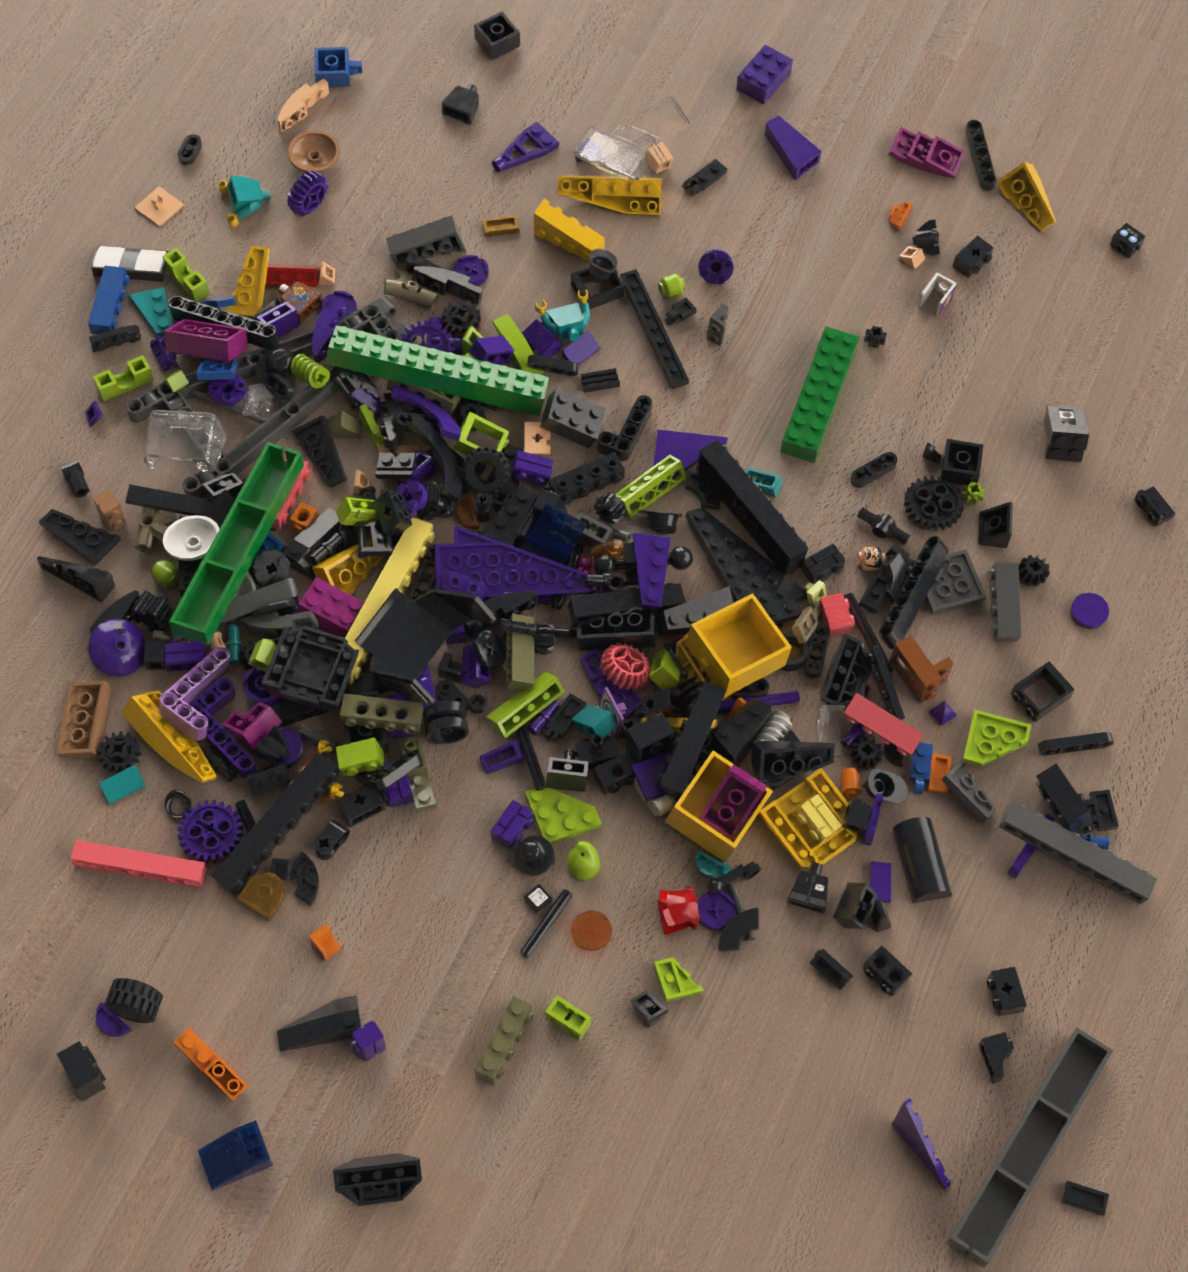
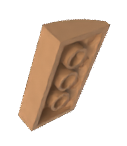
[56,681,112,759]

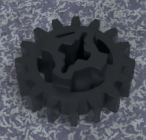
[442,299,481,336]
[97,731,142,773]

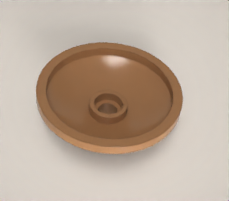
[288,130,340,173]

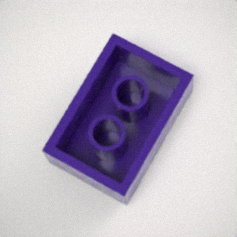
[736,45,793,104]

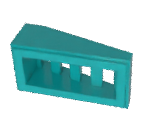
[746,467,783,497]

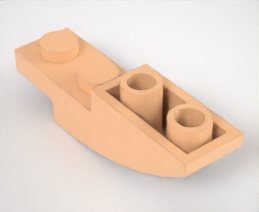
[277,78,329,133]

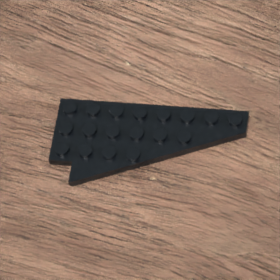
[685,508,808,625]

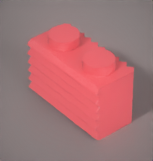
[819,593,855,638]

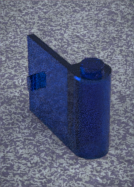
[525,502,587,563]

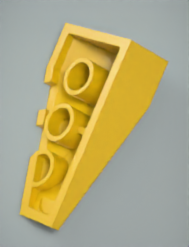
[997,162,1056,231]
[312,538,384,595]

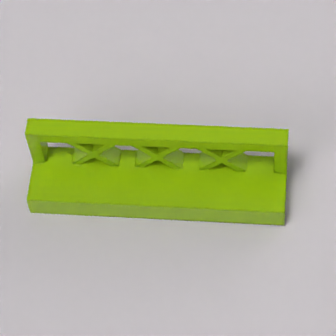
[615,455,687,519]

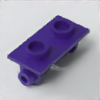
[150,334,179,371]

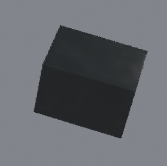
[978,502,1013,548]

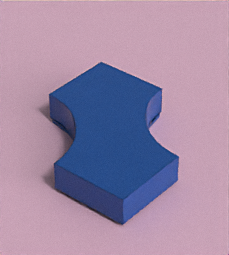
[199,296,236,308]

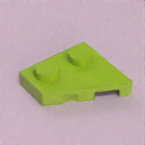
[652,957,704,1002]

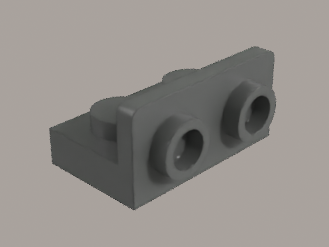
[706,304,729,346]

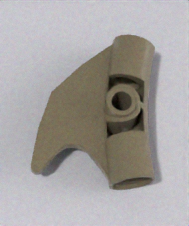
[383,267,438,308]

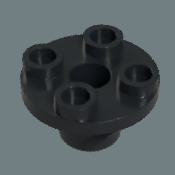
[515,835,555,876]

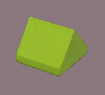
[163,370,189,393]

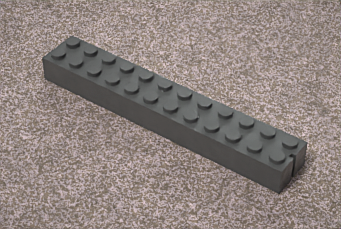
[947,1027,1114,1268]

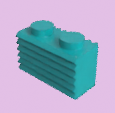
[572,704,617,738]

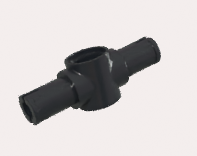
[857,507,911,545]
[584,570,639,590]

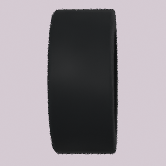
[780,633,809,672]

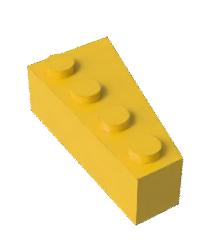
[534,198,605,261]

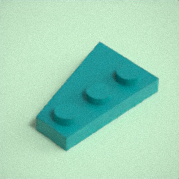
[129,287,173,337]

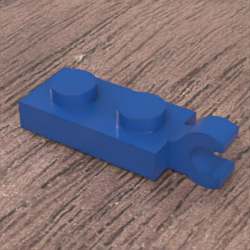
[909,742,933,794]

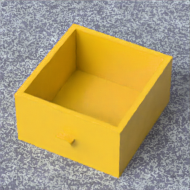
[686,593,792,697]
[665,751,773,863]

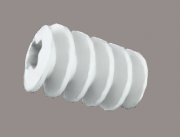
[754,709,793,742]

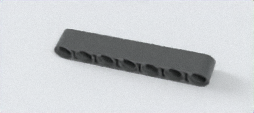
[168,578,300,641]

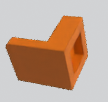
[309,924,341,961]

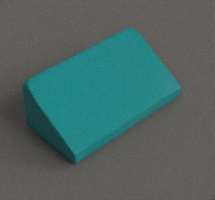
[99,765,146,804]

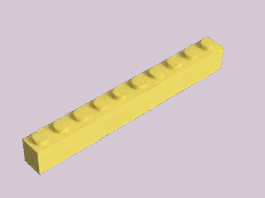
[345,517,435,685]

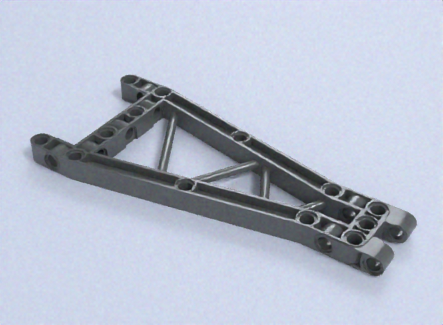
[126,296,418,498]

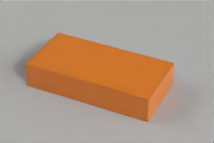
[928,753,952,795]

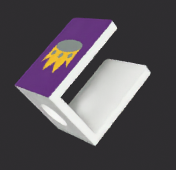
[918,273,957,317]

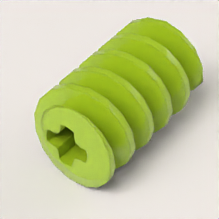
[291,354,330,389]

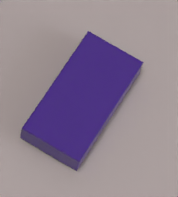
[870,861,891,903]

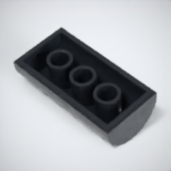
[892,817,952,904]

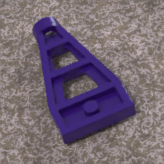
[492,122,559,173]

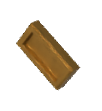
[482,215,519,237]

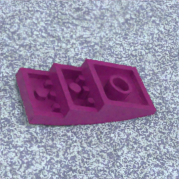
[888,127,965,178]

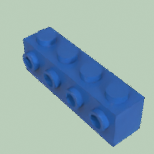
[88,265,130,334]

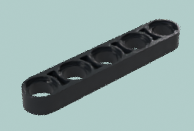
[966,120,996,191]

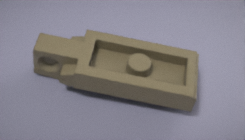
[792,605,822,644]

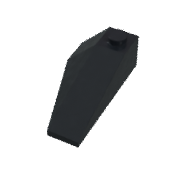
[283,508,340,581]
[277,995,362,1052]

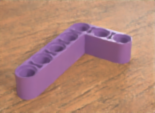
[159,647,230,741]

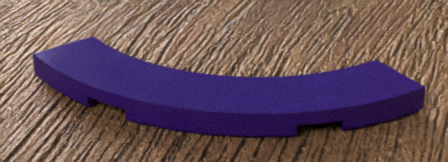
[391,384,461,441]

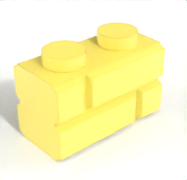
[796,794,842,843]

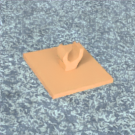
[135,187,184,227]

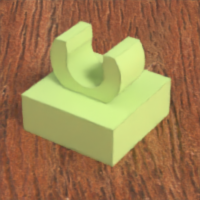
[804,581,827,607]

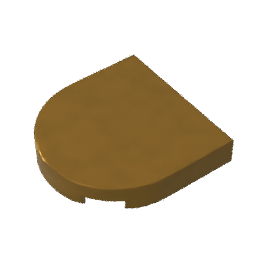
[236,872,286,921]

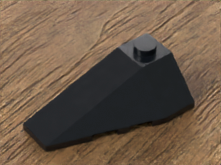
[37,556,115,603]
[751,741,835,787]

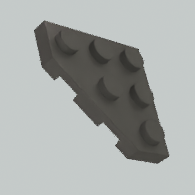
[926,549,986,614]

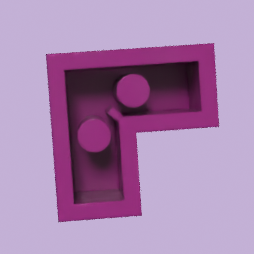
[222,702,282,750]

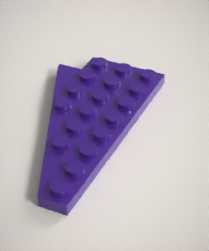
[435,526,589,599]

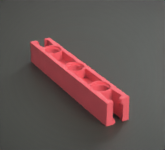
[70,840,207,888]

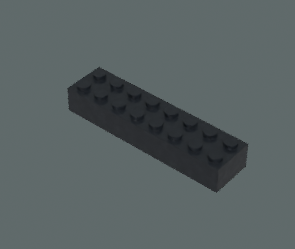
[696,440,808,576]

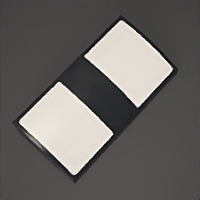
[91,246,169,282]

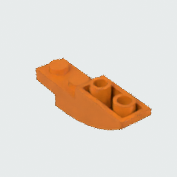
[173,1027,248,1101]

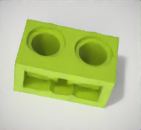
[545,995,592,1042]

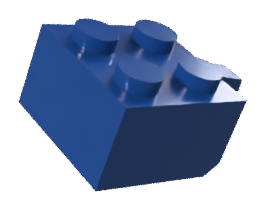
[314,47,362,87]

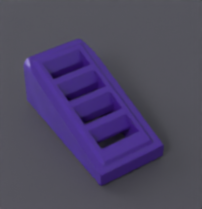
[479,740,525,774]

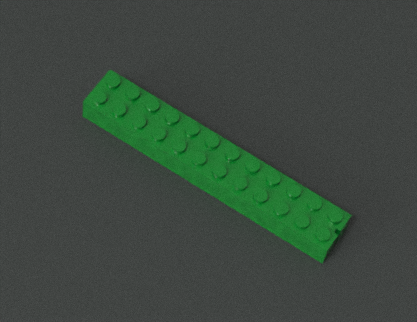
[326,325,549,416]
[169,442,304,645]

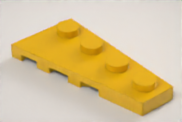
[225,246,270,317]

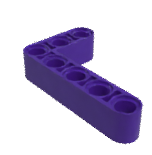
[189,678,256,778]

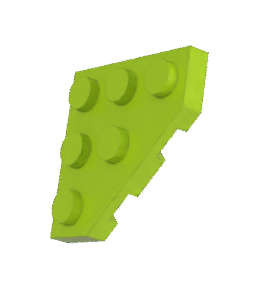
[962,710,1032,767]
[525,787,602,844]

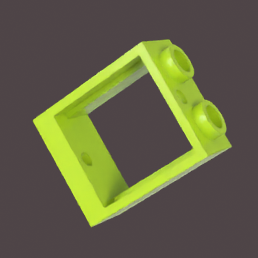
[452,412,509,468]

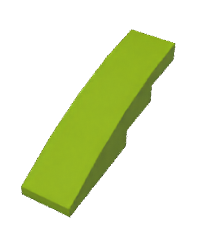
[492,314,544,375]

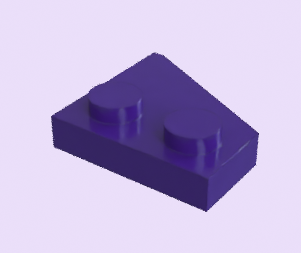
[861,794,884,846]

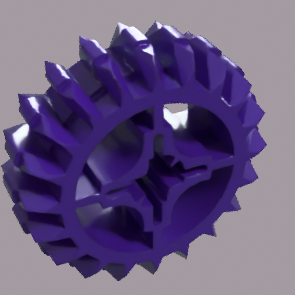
[287,170,329,216]

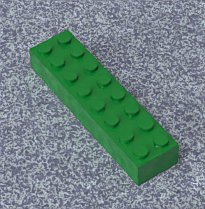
[780,326,859,463]

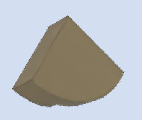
[153,630,174,644]

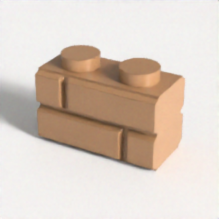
[93,490,126,532]

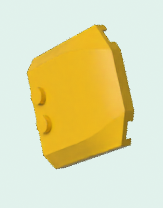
[758,768,859,869]

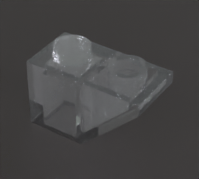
[242,383,276,417]

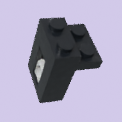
[1044,405,1089,462]

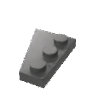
[941,760,996,823]

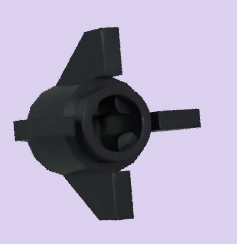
[913,219,940,255]
[254,725,290,762]

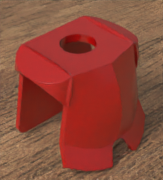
[657,887,700,935]

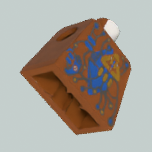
[278,282,323,325]

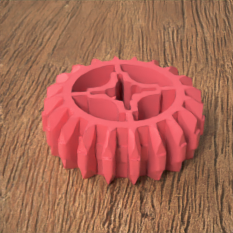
[600,643,652,690]

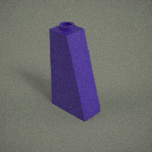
[765,115,822,180]

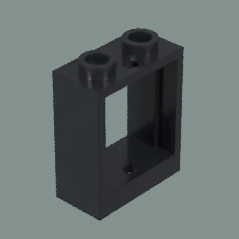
[570,268,626,309]
[1011,661,1075,722]

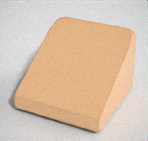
[898,246,925,269]

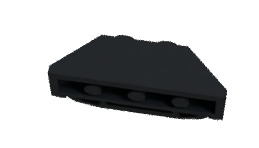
[820,634,872,708]
[333,1153,422,1206]

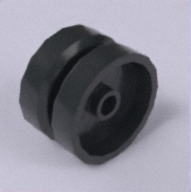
[423,701,469,744]

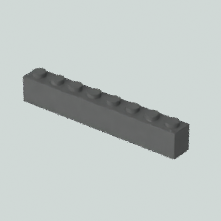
[998,801,1157,904]

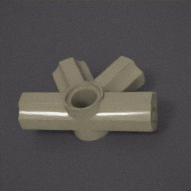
[134,507,177,553]

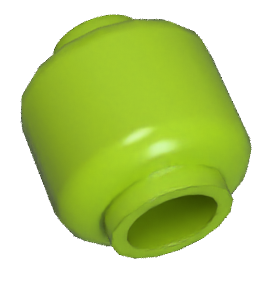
[658,274,686,299]
[152,560,179,588]

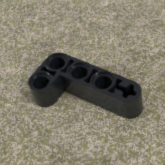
[597,395,652,461]

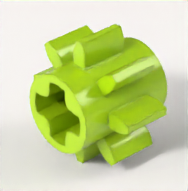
[962,481,985,505]

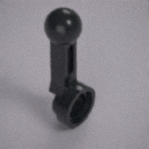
[707,861,762,894]

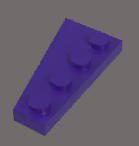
[632,533,670,610]
[580,648,643,720]

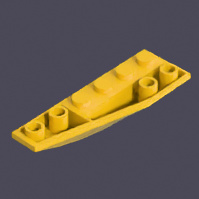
[557,176,662,215]
[121,691,217,783]

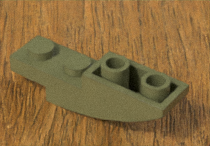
[399,737,436,813]

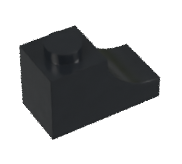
[978,1032,1014,1084]

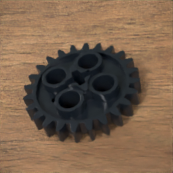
[903,475,965,531]

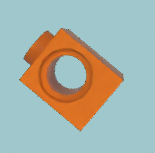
[289,502,318,534]

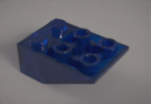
[198,1120,273,1191]

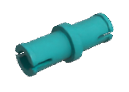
[226,624,242,665]

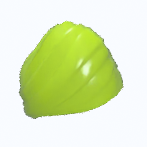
[567,840,600,881]

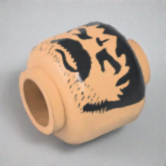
[857,547,885,571]

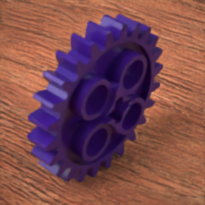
[400,320,456,353]
[177,800,244,864]

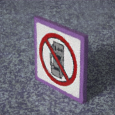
[598,687,627,739]

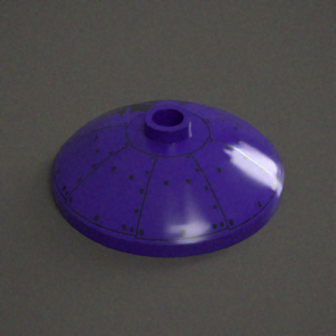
[88,619,145,677]

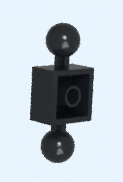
[594,542,693,575]

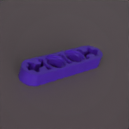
[1007,813,1056,879]

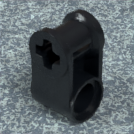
[315,820,350,860]

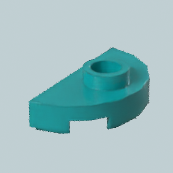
[696,850,732,879]

